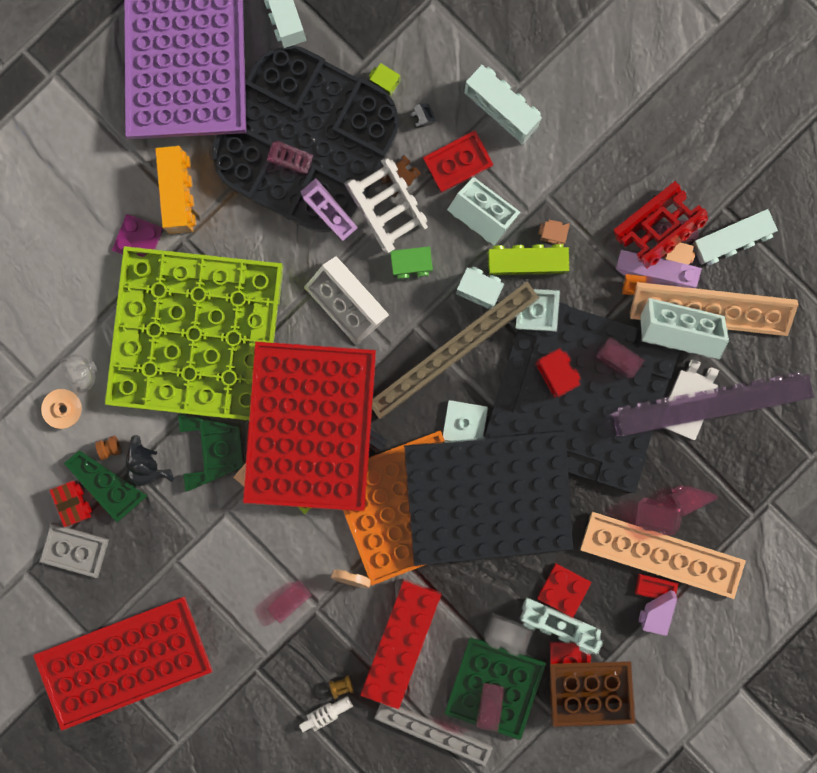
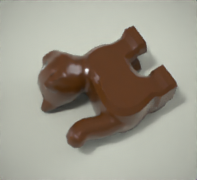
[379,155,421,197]

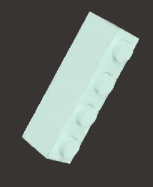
[264,0,306,48]
[692,209,778,266]

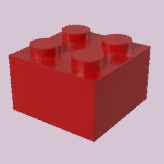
[535,349,581,398]

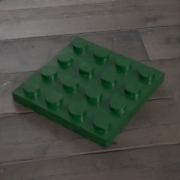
[444,636,546,740]

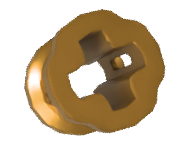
[329,675,354,699]

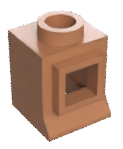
[538,220,570,245]

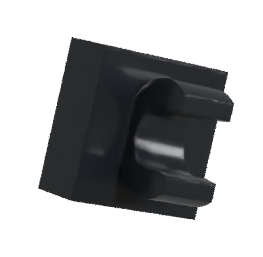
[410,103,437,127]

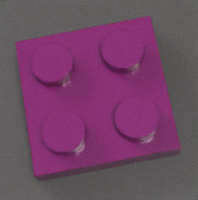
[112,214,163,257]

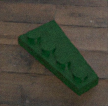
[64,450,148,523]

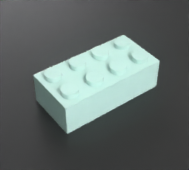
[464,65,542,144]
[640,298,729,359]

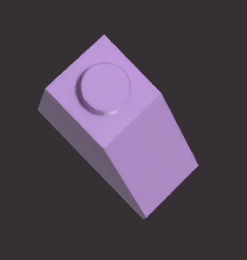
[639,591,677,636]

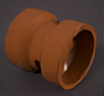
[95,435,122,460]

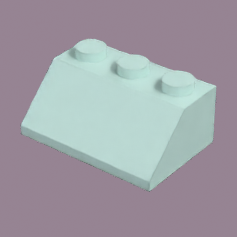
[447,177,520,246]

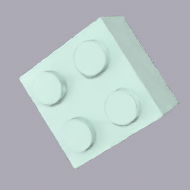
[456,267,504,309]

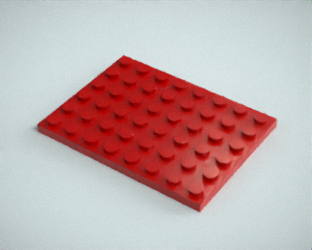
[243,341,376,511]

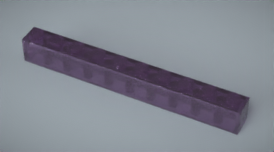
[612,372,814,436]

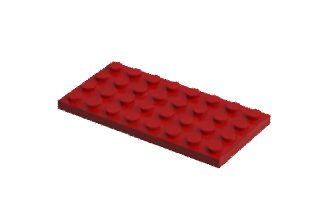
[33,596,213,731]

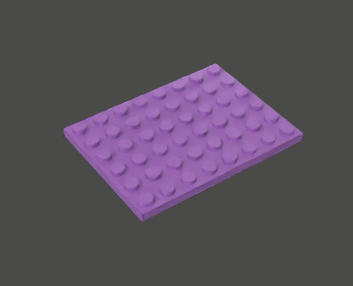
[124,0,246,140]

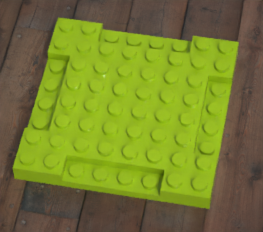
[105,246,284,420]

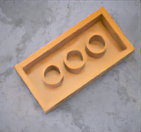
[155,146,196,234]

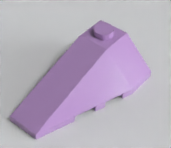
[616,250,702,289]

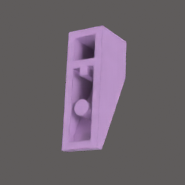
[301,178,358,241]

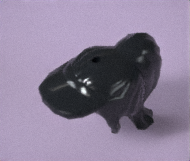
[126,435,174,486]

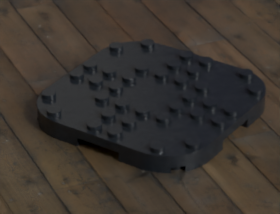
[212,45,399,232]

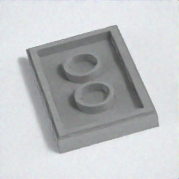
[39,523,109,578]

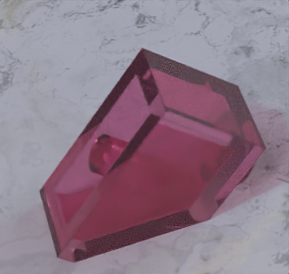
[668,484,718,517]
[476,683,504,732]

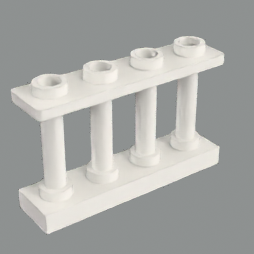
[344,158,428,253]

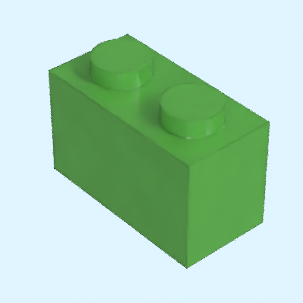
[390,246,433,280]

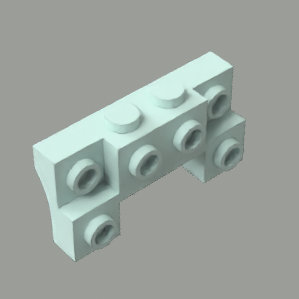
[520,597,602,655]

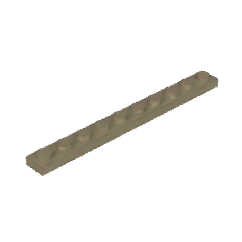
[372,282,540,419]

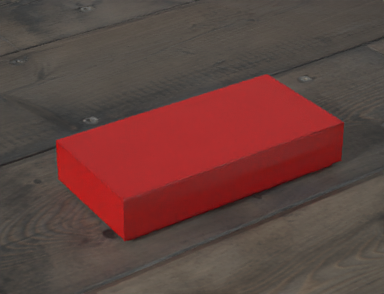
[634,574,679,598]

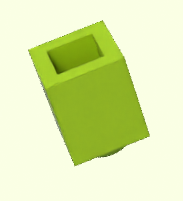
[369,63,401,97]

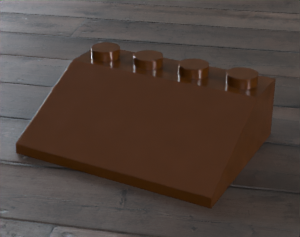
[550,661,635,727]

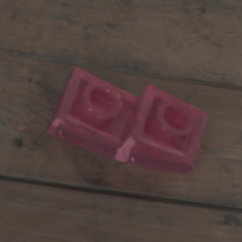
[267,580,312,624]

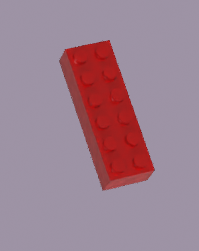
[361,579,441,710]

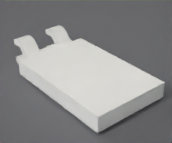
[657,359,719,440]

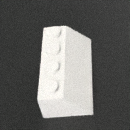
[304,256,389,346]

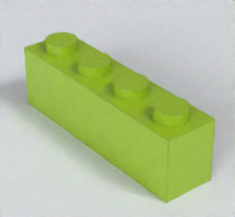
[488,244,569,275]

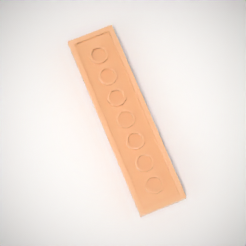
[630,282,798,336]
[580,512,746,599]

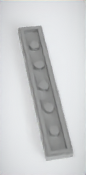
[374,703,493,766]

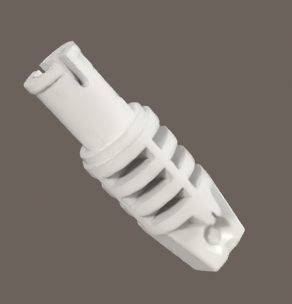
[299,696,353,732]

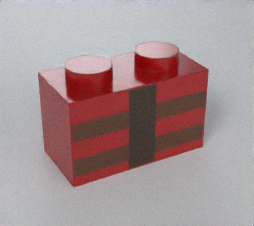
[49,481,92,527]

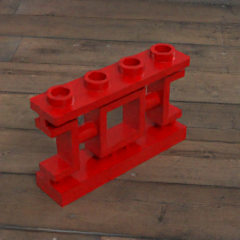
[613,181,708,269]

